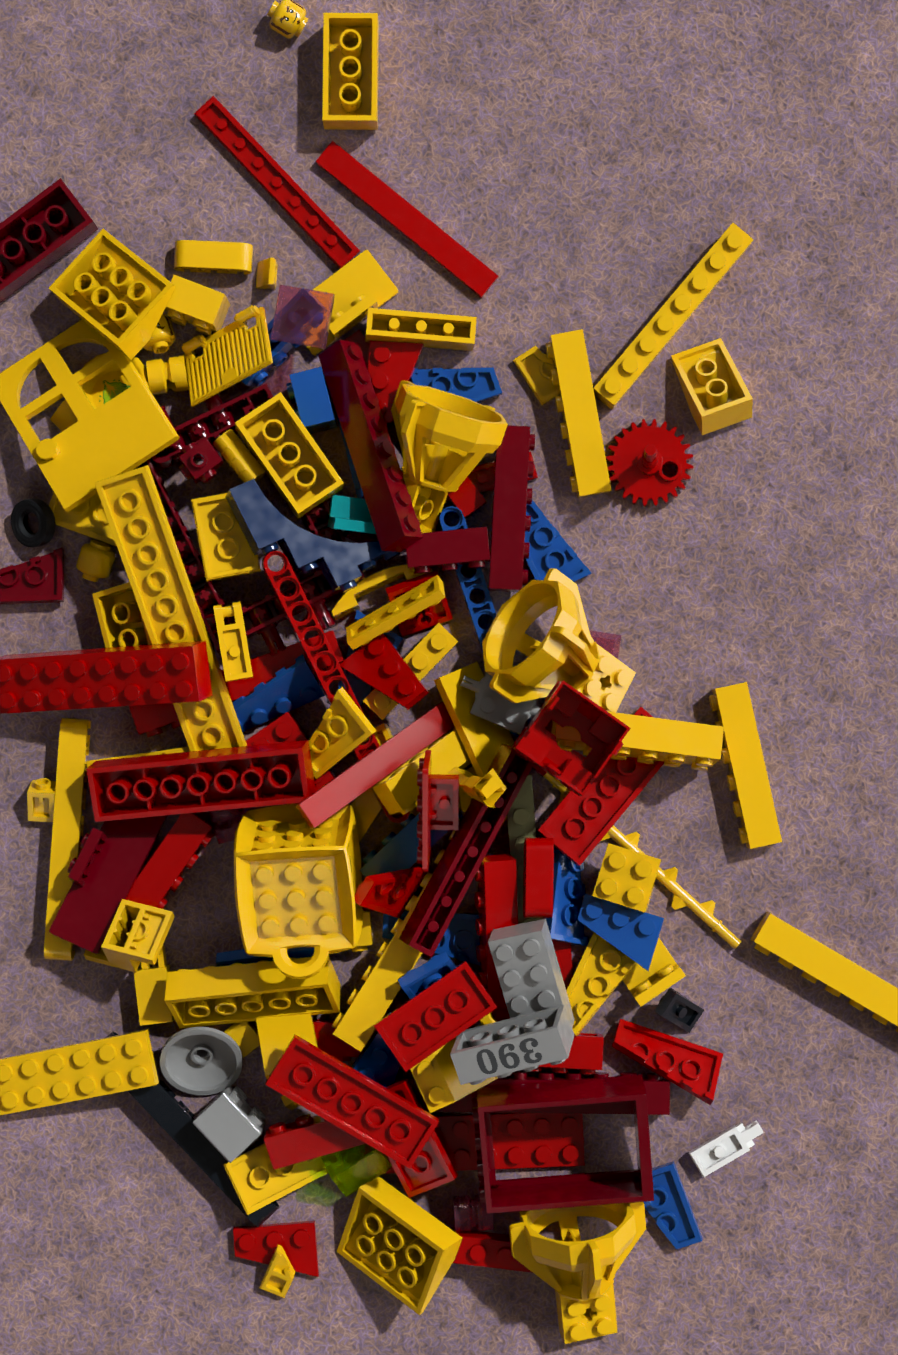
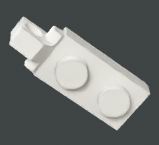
[688,1120,764,1177]

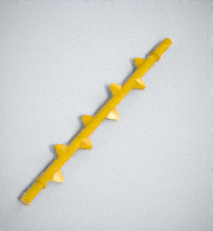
[543,773,741,949]

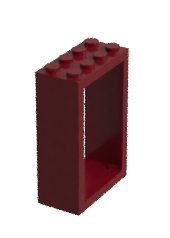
[472,1075,654,1214]

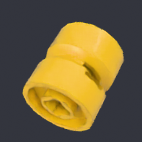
[146,355,189,395]

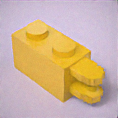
[134,945,175,1026]

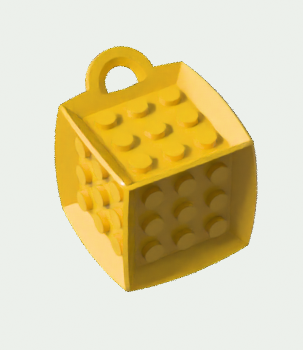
[234,803,363,979]

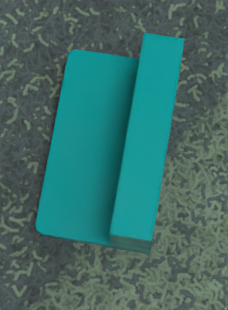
[327,495,376,534]

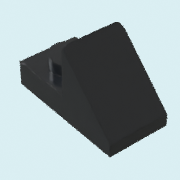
[654,988,704,1033]

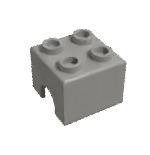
[193,1086,266,1163]

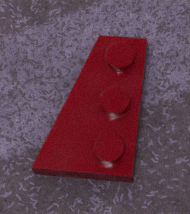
[0,547,64,604]

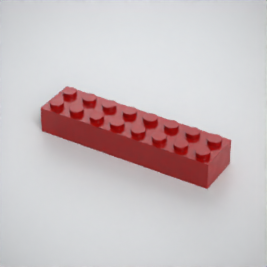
[0,641,213,714]
[86,740,316,822]

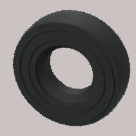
[11,498,56,548]

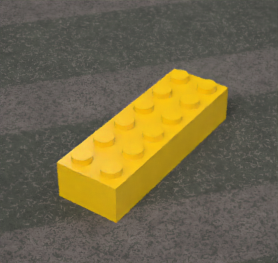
[551,711,724,771]
[165,956,341,1028]

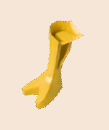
[448,767,507,812]

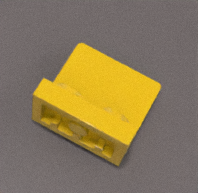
[623,938,686,1007]

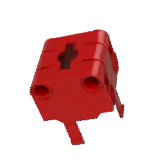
[512,680,631,797]

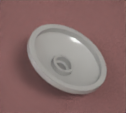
[160,1027,243,1095]

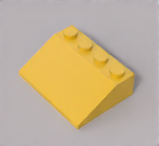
[49,229,175,360]
[337,1176,463,1315]

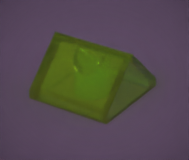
[321,1144,393,1197]

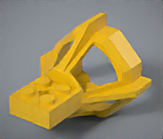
[391,380,508,533]
[482,568,636,712]
[509,1202,646,1344]

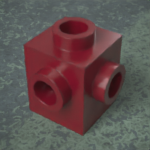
[178,438,223,484]

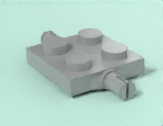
[460,673,540,735]

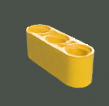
[174,240,253,274]

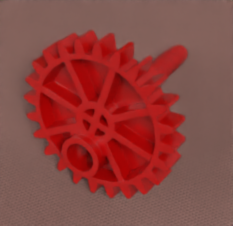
[606,419,694,507]

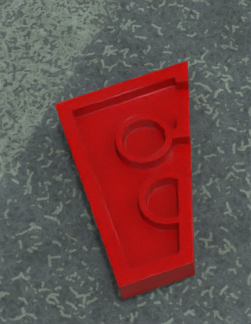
[340,633,429,710]

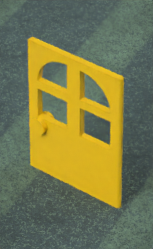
[0,320,180,513]

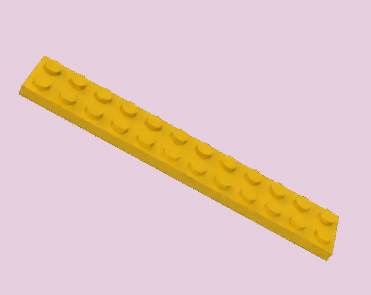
[94,465,247,752]

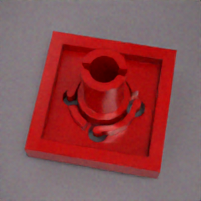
[385,570,453,637]

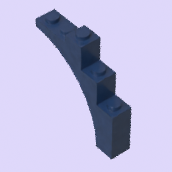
[225,479,400,593]

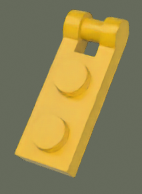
[213,601,253,682]

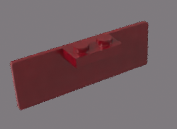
[49,815,168,954]

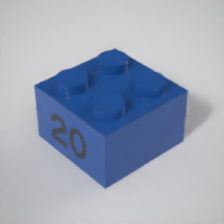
[286,367,337,434]

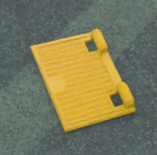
[181,305,273,407]

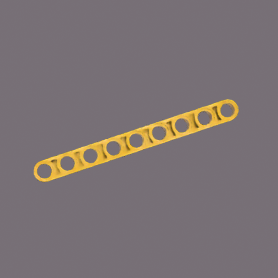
[44,718,91,961]

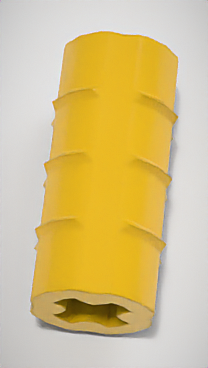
[213,429,266,483]

